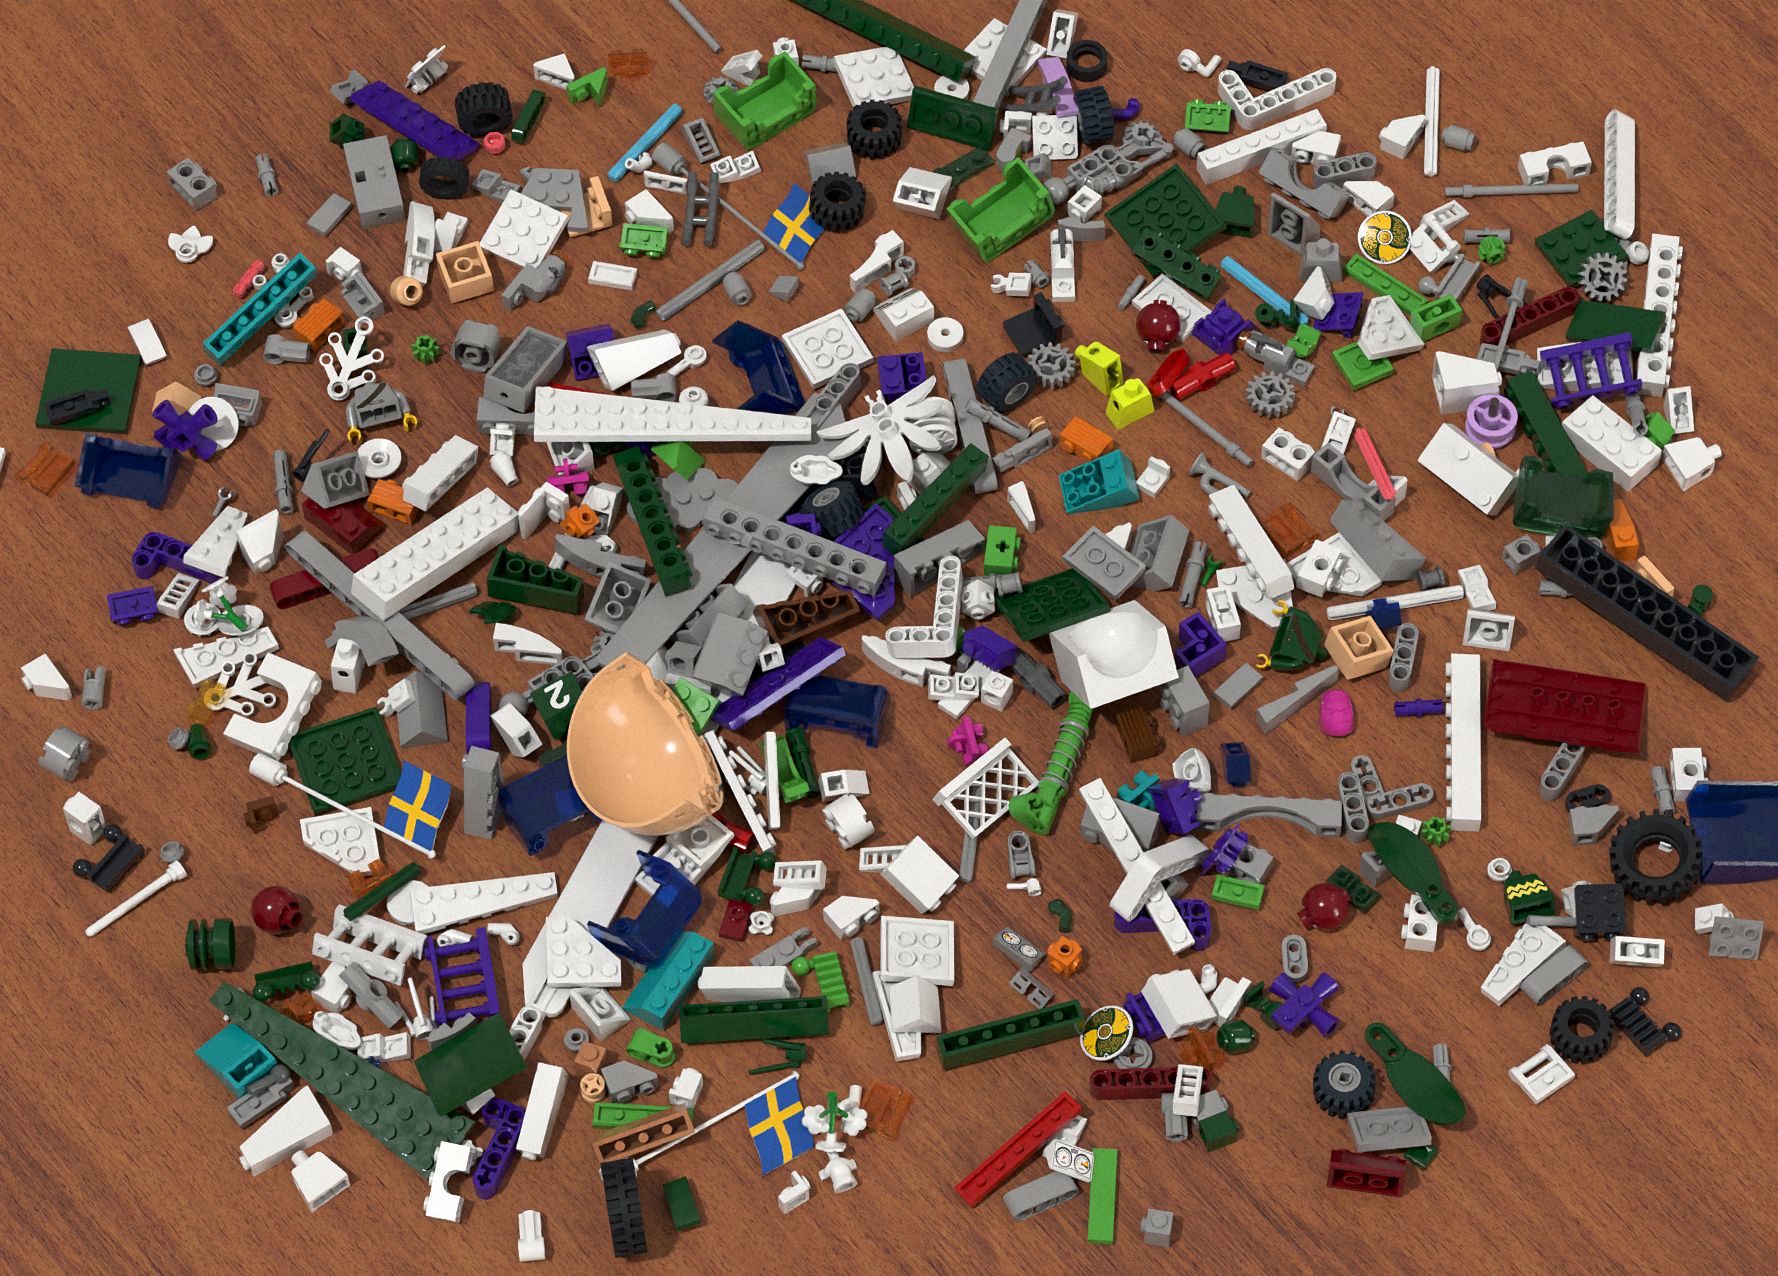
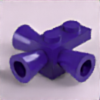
[152,400,218,460]
[1269,972,1340,1038]

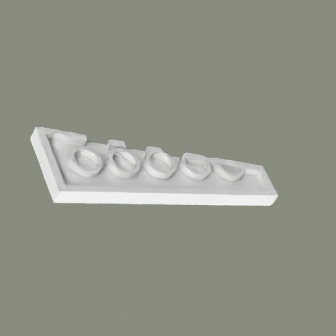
[410,872,558,934]

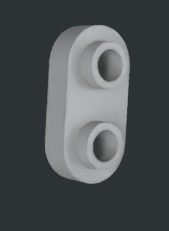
[1281,935,1308,982]

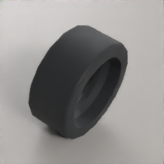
[1066,40,1108,82]

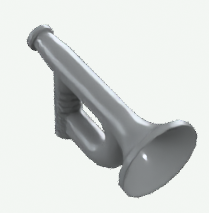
[1189,451,1251,498]

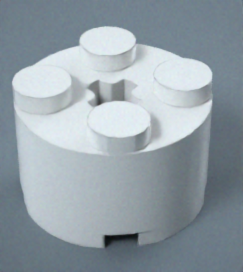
[822,792,875,850]

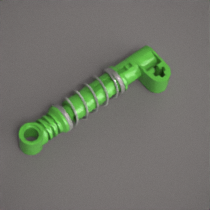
[1008,691,1099,835]

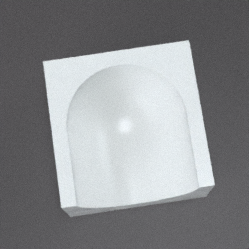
[1049,600,1179,709]

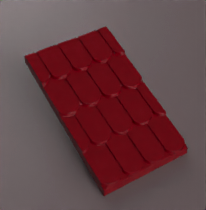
[1484,659,1647,754]

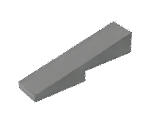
[1256,665,1339,735]

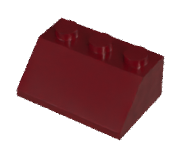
[302,497,386,554]
[1327,1149,1406,1198]

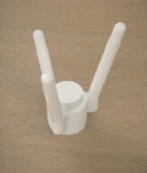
[725,746,766,796]
[394,978,437,1040]

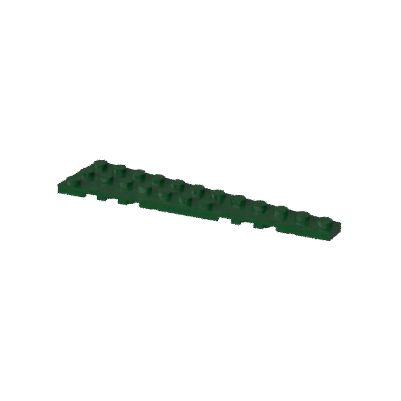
[208,982,477,1181]

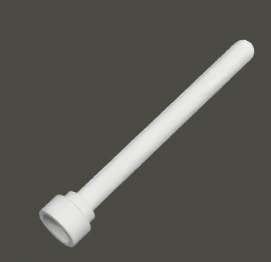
[85,860,187,937]

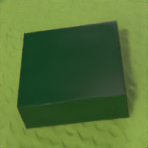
[1403,1145,1439,1171]

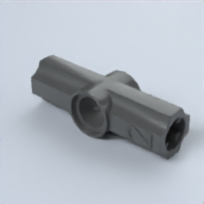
[1009,647,1066,709]

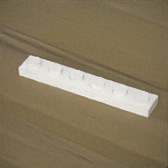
[704,730,777,856]

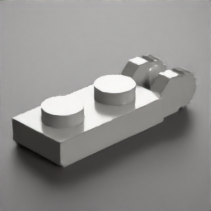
[749,926,818,967]

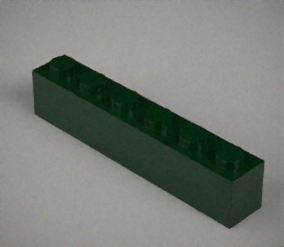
[1504,370,1590,498]
[881,443,989,555]
[679,996,829,1044]
[936,999,1085,1071]

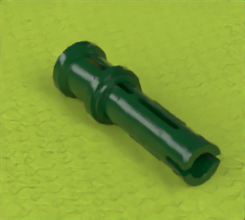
[785,727,821,798]

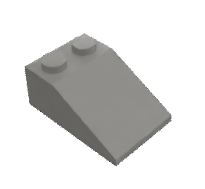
[1267,192,1321,256]
[584,561,652,635]

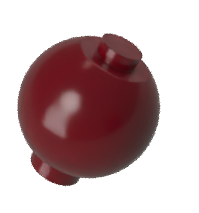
[1136,300,1181,351]
[1297,883,1351,931]
[251,886,303,934]

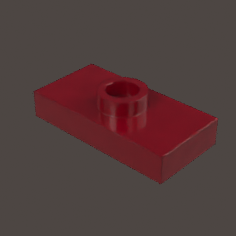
[719,899,753,942]

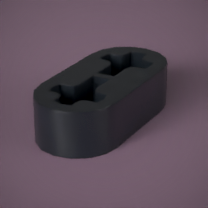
[1565,784,1610,813]

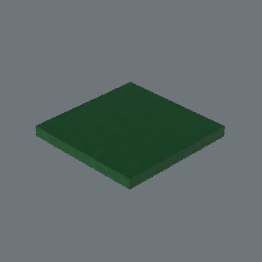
[1104,163,1227,279]
[35,348,142,434]
[994,568,1111,642]
[289,706,401,817]
[414,1012,527,1117]

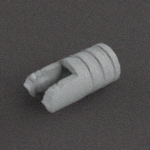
[81,666,106,710]

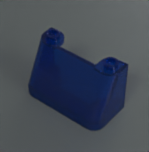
[74,433,182,508]
[784,675,890,749]
[498,756,603,856]

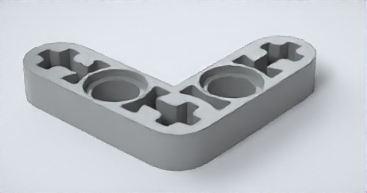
[1350,755,1433,820]

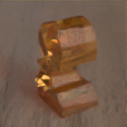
[269,994,315,1025]

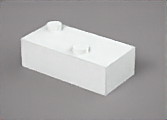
[1418,423,1523,516]

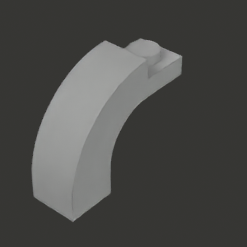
[325,616,399,666]

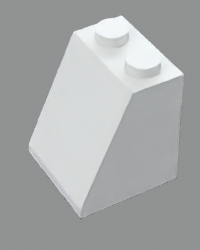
[1432,351,1502,415]

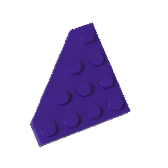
[817,503,895,622]

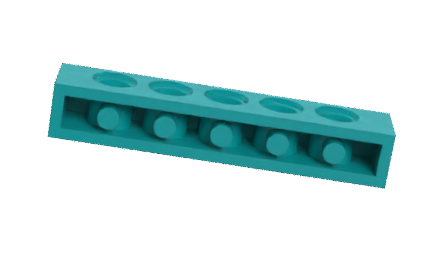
[203,253,316,367]

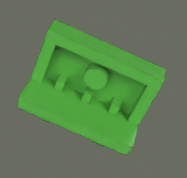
[619,223,669,258]

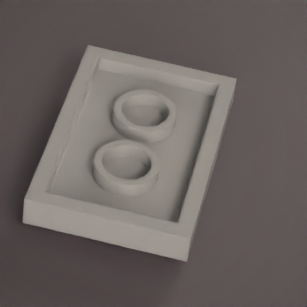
[1063,526,1146,601]
[1347,1107,1432,1152]

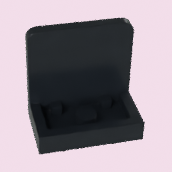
[1003,292,1064,356]
[1573,883,1626,942]

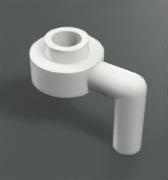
[1177,49,1221,77]

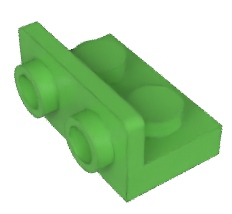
[1185,99,1231,133]

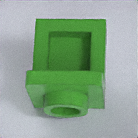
[1287,323,1321,357]

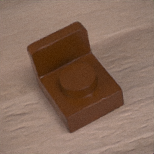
[243,796,278,834]

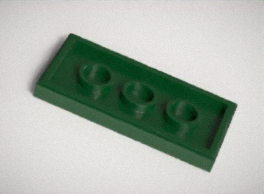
[907,86,998,151]
[1565,300,1666,353]

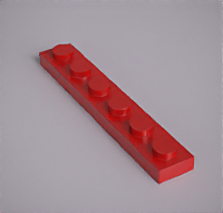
[954,1091,1083,1208]

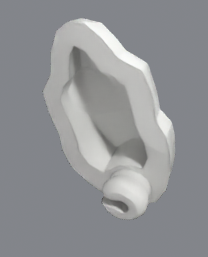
[790,455,843,485]
[313,1011,361,1050]

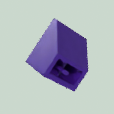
[565,323,614,380]
[877,352,927,405]

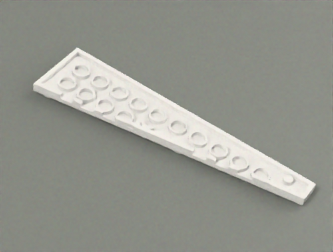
[534,386,811,442]

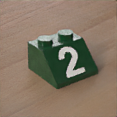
[530,670,583,740]

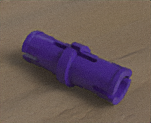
[1394,698,1443,717]

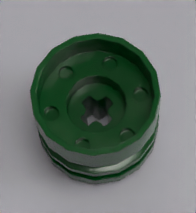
[185,918,236,971]

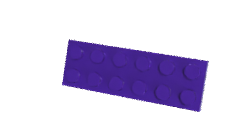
[350,81,480,161]
[711,637,846,731]

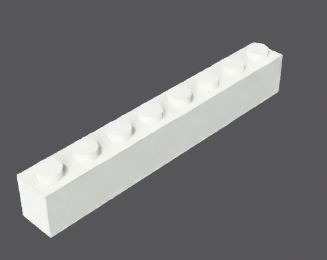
[1445,653,1481,832]

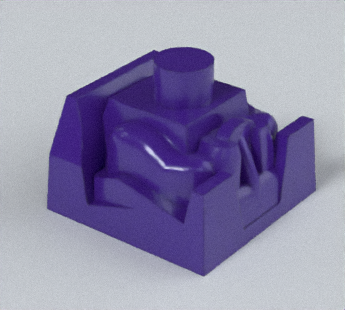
[1192,298,1256,355]
[1148,778,1202,834]

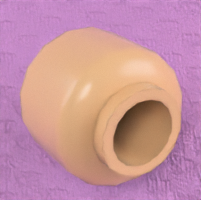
[390,276,423,306]

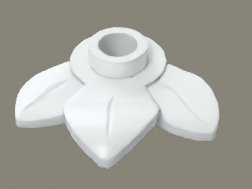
[168,226,213,263]

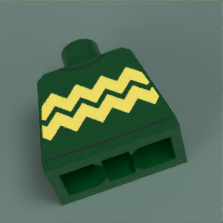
[1503,870,1555,925]

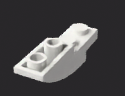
[403,201,435,286]
[862,635,951,687]

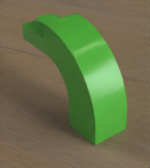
[758,735,810,803]

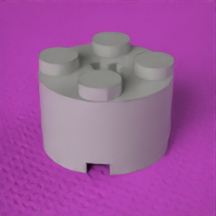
[451,320,502,373]
[38,725,91,782]

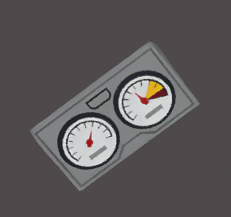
[993,927,1046,973]

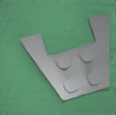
[521,168,590,233]

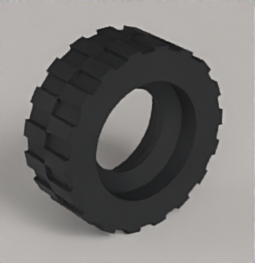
[419,157,469,200]

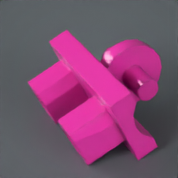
[546,458,589,494]
[947,717,988,766]

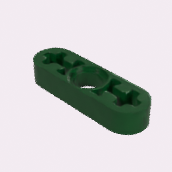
[511,89,546,144]

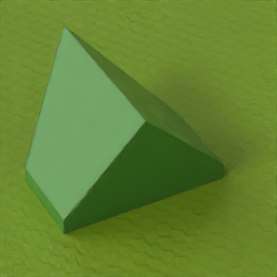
[651,441,706,480]

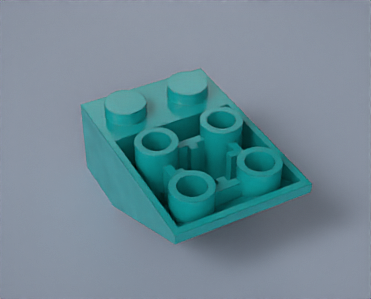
[1059,449,1140,514]
[194,1022,277,1099]

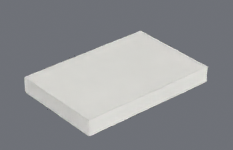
[1132,274,1212,343]

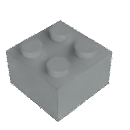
[1159,666,1209,737]

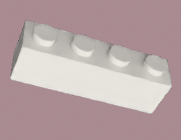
[402,435,478,511]

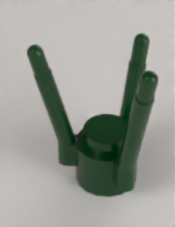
[748,1038,806,1075]

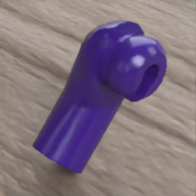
[1112,98,1140,120]

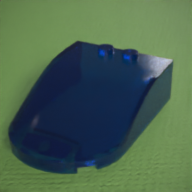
[1685,781,1778,884]

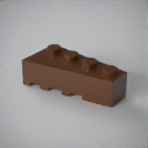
[753,590,861,649]

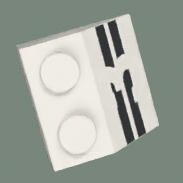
[872,288,934,342]

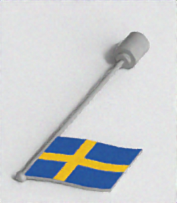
[652,142,825,270]

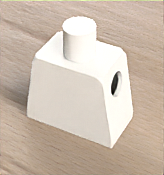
[1662,437,1722,491]
[331,638,366,694]
[291,1150,350,1213]

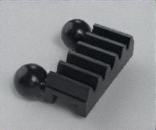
[72,824,144,893]
[1609,987,1682,1057]

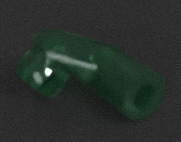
[630,300,656,329]
[1048,899,1072,933]

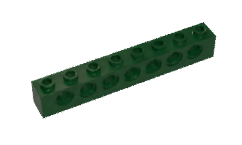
[612,446,693,596]

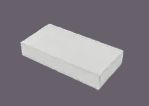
[588,261,637,291]

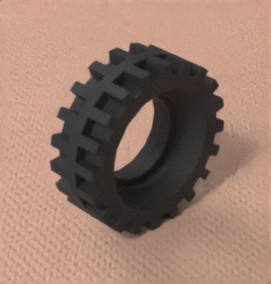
[1609,809,1703,905]
[600,1158,648,1258]

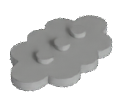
[627,468,738,533]

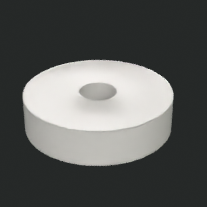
[934,75,969,100]
[927,317,963,352]

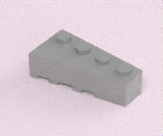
[1330,499,1427,581]
[894,520,985,598]
[462,746,507,840]

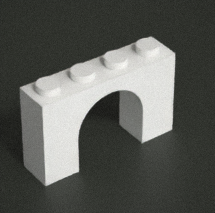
[223,653,322,761]

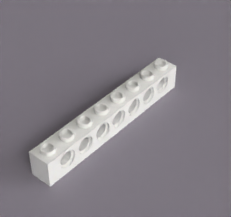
[1636,234,1683,397]

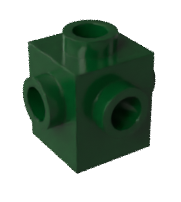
[329,113,365,148]

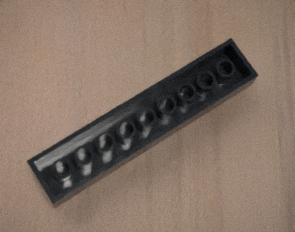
[1534,524,1759,702]

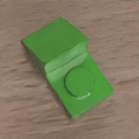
[566,67,608,106]

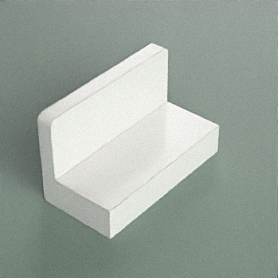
[1209,977,1251,1027]

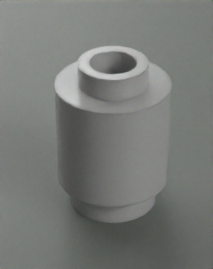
[1441,124,1475,151]
[1173,128,1207,159]
[723,272,752,305]
[844,288,876,322]

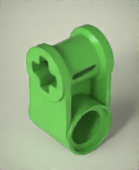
[626,1028,675,1068]

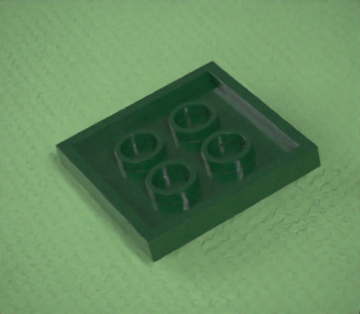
[1535,209,1628,288]

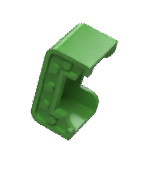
[713,51,816,150]
[946,157,1055,262]

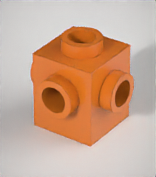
[560,504,600,539]
[1047,936,1083,979]

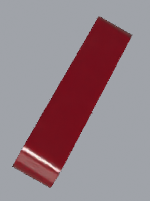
[1480,287,1579,346]
[269,548,380,609]
[1089,1067,1211,1100]

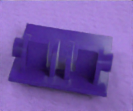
[1313,292,1364,338]
[1200,824,1249,877]

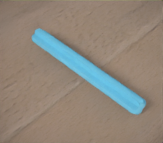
[607,104,682,182]
[1221,256,1309,327]

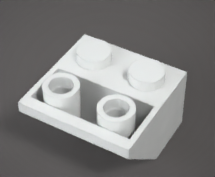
[893,167,952,219]

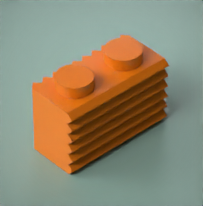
[292,298,345,352]
[1060,416,1113,463]
[368,479,420,525]

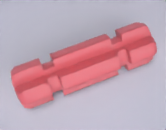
[233,260,265,298]

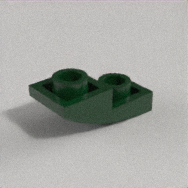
[662,1176,701,1231]

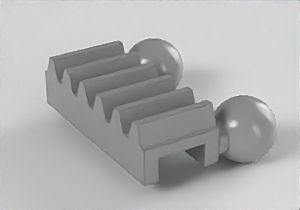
[1418,246,1481,303]

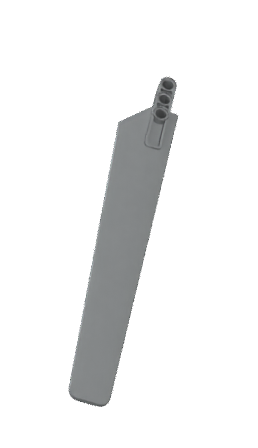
[597,363,862,668]

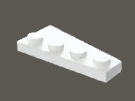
[1481,921,1566,1006]

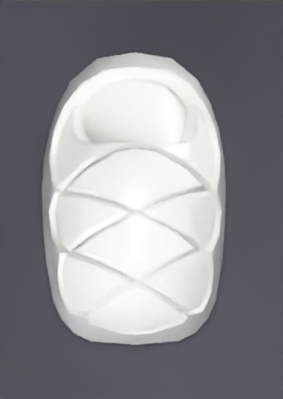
[1172,748,1211,794]

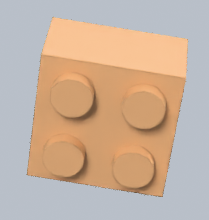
[436,241,494,304]
[1324,616,1394,680]

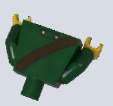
[1255,600,1328,671]

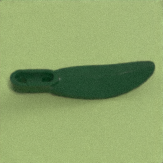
[1368,822,1458,925]
[1365,1022,1466,1125]

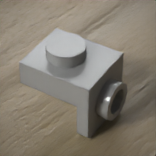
[330,70,368,104]

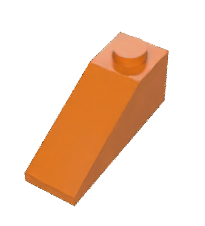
[1598,499,1639,561]

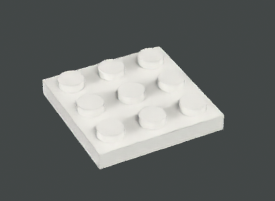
[964,18,1047,96]
[833,47,914,107]
[479,189,569,268]
[782,308,874,390]
[880,916,954,986]

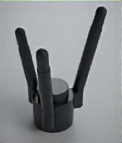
[1476,275,1528,319]
[292,429,330,483]

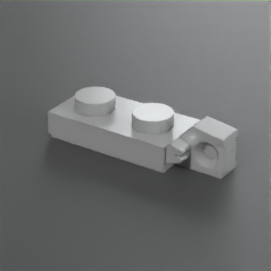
[1477,343,1541,375]
[992,428,1053,473]
[227,1078,295,1129]

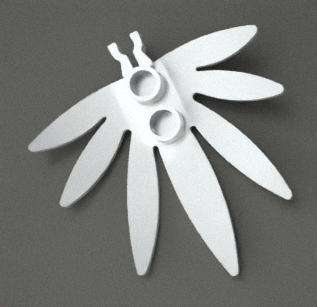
[816,375,945,485]

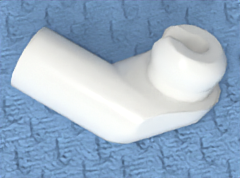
[436,929,473,947]
[1199,964,1218,995]
[837,1085,862,1116]

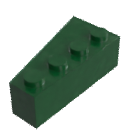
[487,544,584,614]

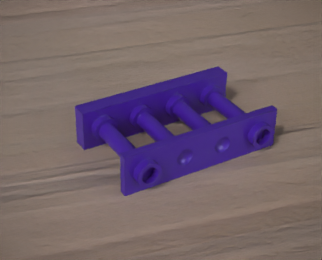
[1540,332,1642,410]
[424,927,500,1026]

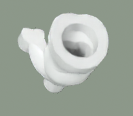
[818,1151,857,1193]

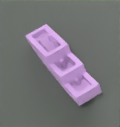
[1037,57,1079,117]

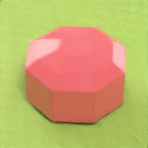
[484,132,505,154]

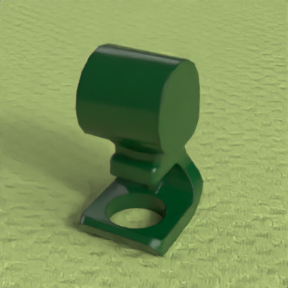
[1255,299,1300,330]
[1688,584,1713,616]
[1243,981,1282,1030]

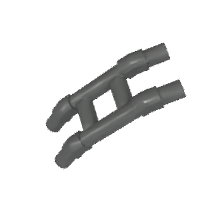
[1002,76,1068,113]
[681,172,719,247]

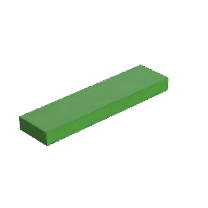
[1342,253,1429,316]
[593,1102,694,1129]
[1088,1148,1117,1245]

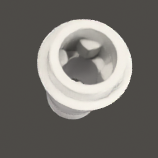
[490,452,519,487]

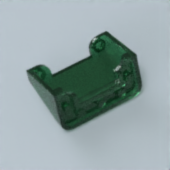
[1513,455,1614,539]

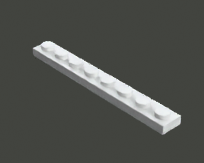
[1079,778,1195,955]

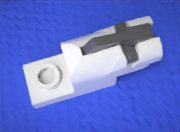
[1050,229,1075,302]

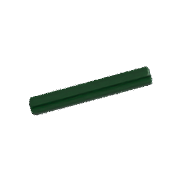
[343,862,420,921]

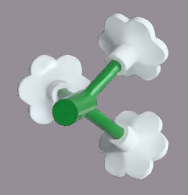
[194,576,248,632]
[802,1092,867,1152]

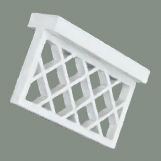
[932,738,1039,839]

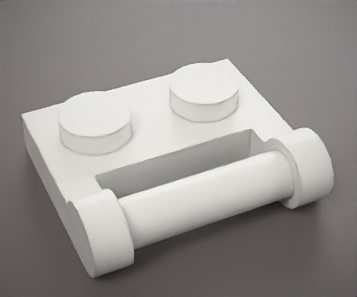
[1409,214,1461,274]
[1508,1044,1575,1105]

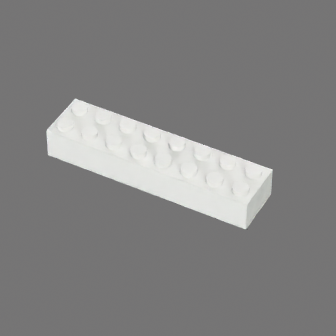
[351,487,519,621]

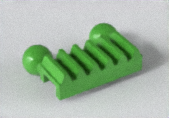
[792,951,849,1012]

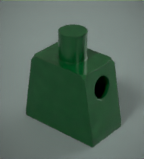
[1215,186,1254,238]

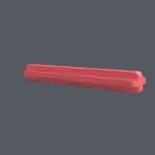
[1354,428,1396,500]

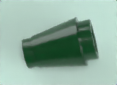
[188,724,212,760]

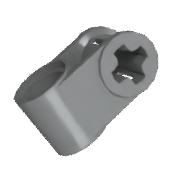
[1007,831,1035,879]

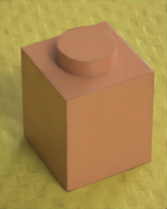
[574,1041,608,1077]

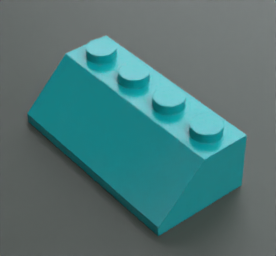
[622,932,715,1031]

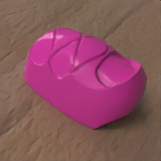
[1319,689,1354,736]

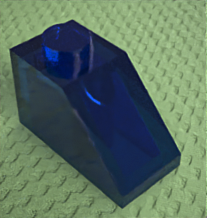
[1220,742,1251,786]

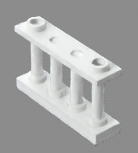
[312,904,427,986]

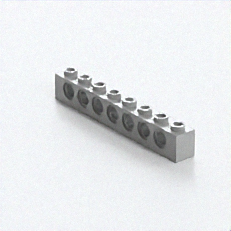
[703,496,886,596]

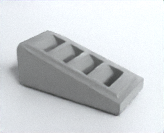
[682,117,721,164]

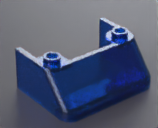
[712,320,805,415]
[587,850,703,967]

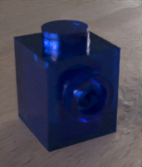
[1364,598,1402,629]

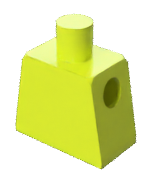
[1075,342,1124,396]
[1106,378,1154,430]

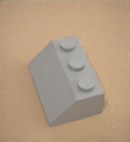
[1130,515,1189,592]
[669,583,749,648]
[691,612,768,697]
[1080,797,1159,852]

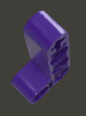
[132,532,228,584]
[465,682,492,754]
[1114,899,1211,951]
[473,1097,525,1200]

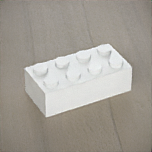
[1562,396,1662,492]

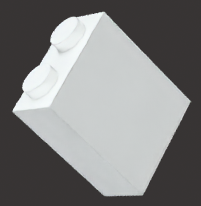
[880,836,959,914]
[1141,969,1217,1039]

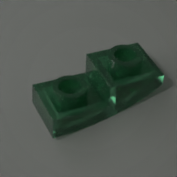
[1326,865,1380,914]

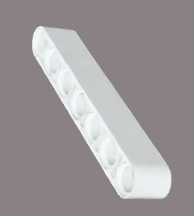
[1604,109,1635,240]

